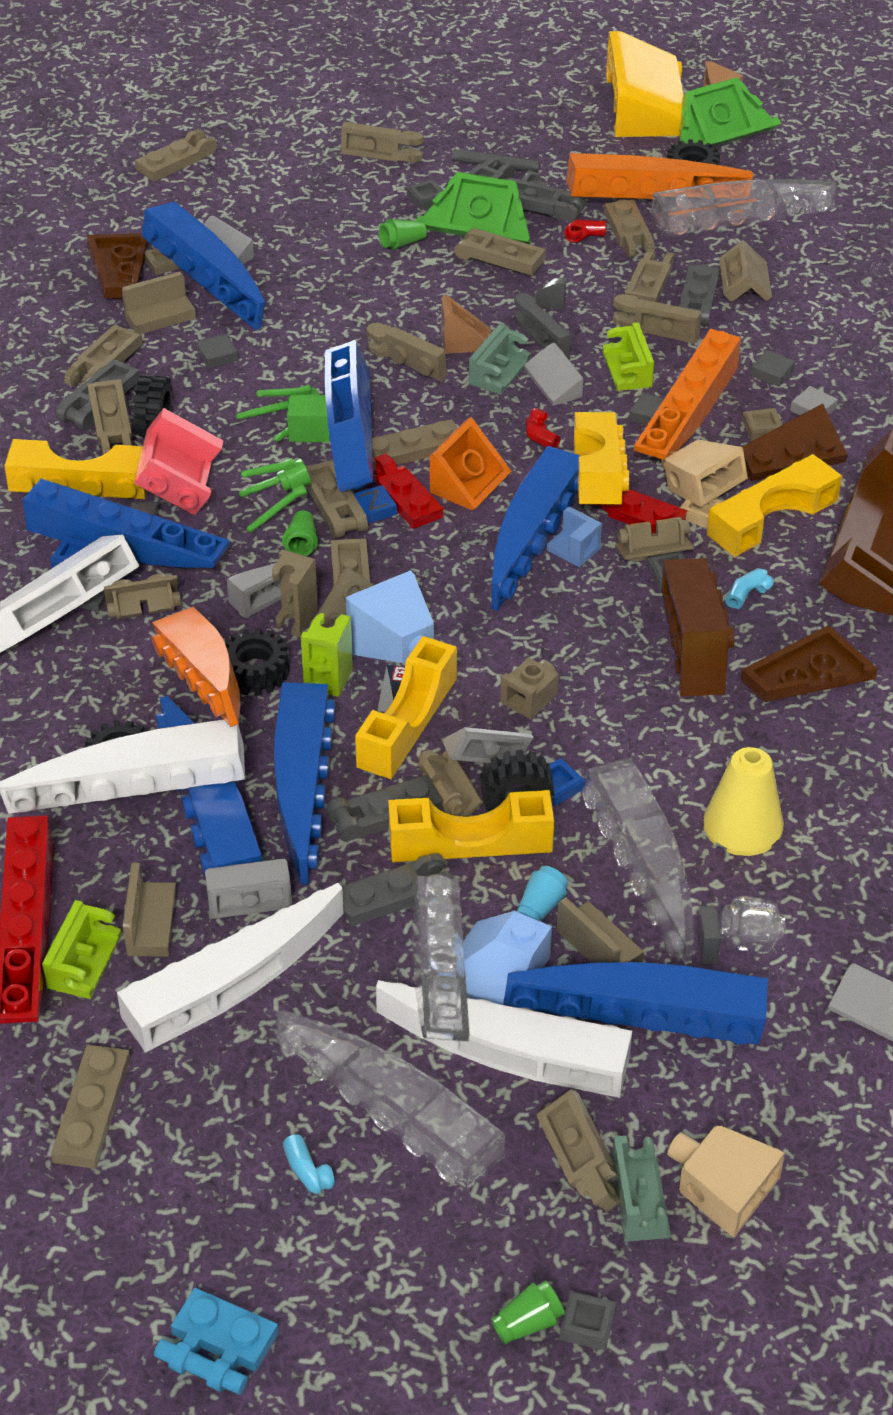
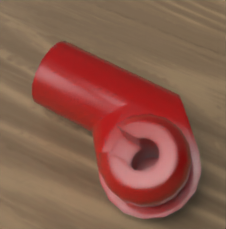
[525,408,561,448]

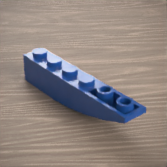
[142,201,265,330]
[325,340,373,492]
[491,446,580,611]
[23,479,230,568]
[274,682,336,884]
[155,696,262,878]
[503,962,768,1045]

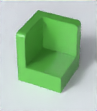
[287,395,330,442]

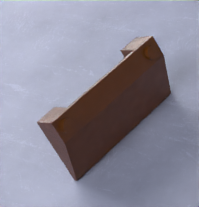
[818,428,893,616]

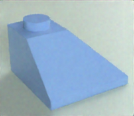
[346,570,434,663]
[437,911,552,1005]

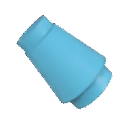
[516,866,568,922]

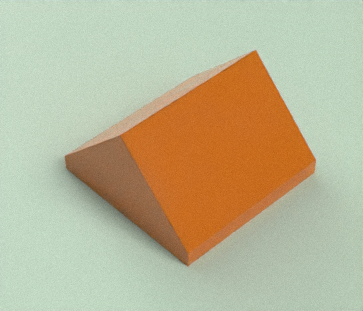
[430,417,512,510]

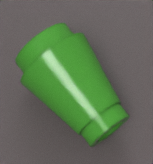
[379,219,427,250]
[282,510,318,556]
[490,1280,565,1345]

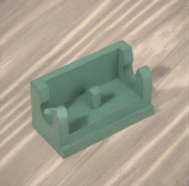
[469,324,531,395]
[612,1135,671,1242]

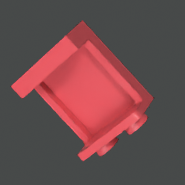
[134,408,223,515]

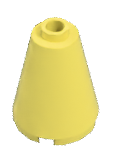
[704,747,783,856]

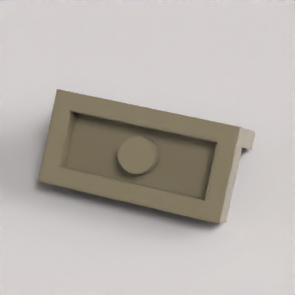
[719,240,772,301]
[122,272,196,334]
[123,863,177,957]
[557,898,644,963]

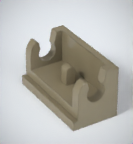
[272,549,318,638]

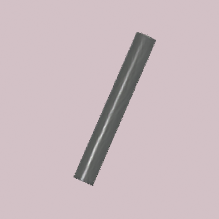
[452,149,541,173]

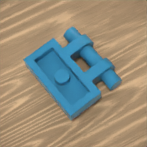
[154,1287,279,1395]

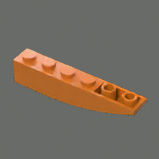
[566,153,753,202]
[634,329,741,460]
[151,607,240,727]

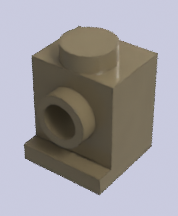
[501,657,559,719]

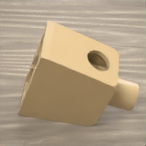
[661,440,748,507]
[667,1126,785,1237]

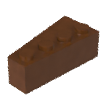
[662,558,735,697]

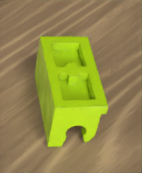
[602,322,654,391]
[301,613,353,697]
[42,900,122,999]

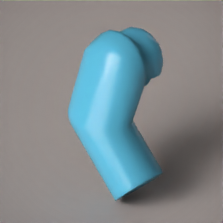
[725,568,774,609]
[283,1134,335,1194]

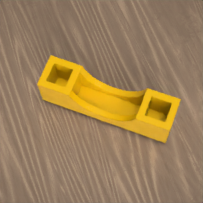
[574,412,629,504]
[4,439,148,499]
[706,454,842,557]
[355,636,457,780]
[388,790,554,862]

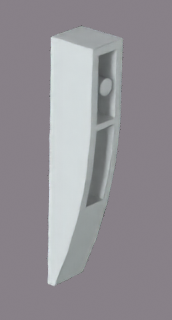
[0,535,139,652]
[0,720,245,814]
[117,883,344,1053]
[376,980,632,1098]

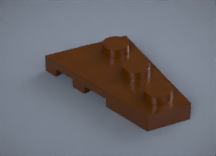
[86,233,147,299]
[742,403,848,482]
[741,625,878,702]

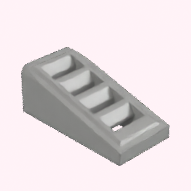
[227,563,281,617]

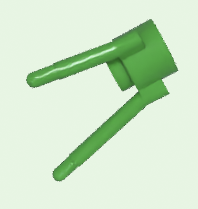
[236,385,320,442]
[239,458,312,533]

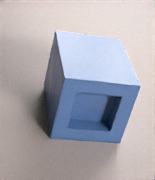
[547,507,602,567]

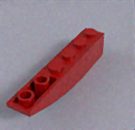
[0,815,54,1024]

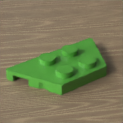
[680,77,781,147]
[416,172,531,245]

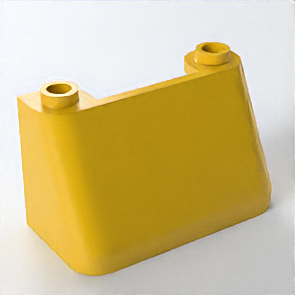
[606,31,683,137]

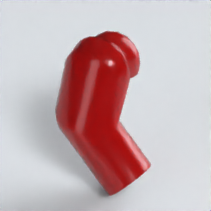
[564,220,606,243]

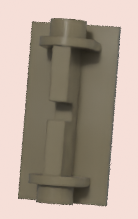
[615,517,694,561]
[309,567,374,628]
[104,574,181,620]
[418,750,483,817]

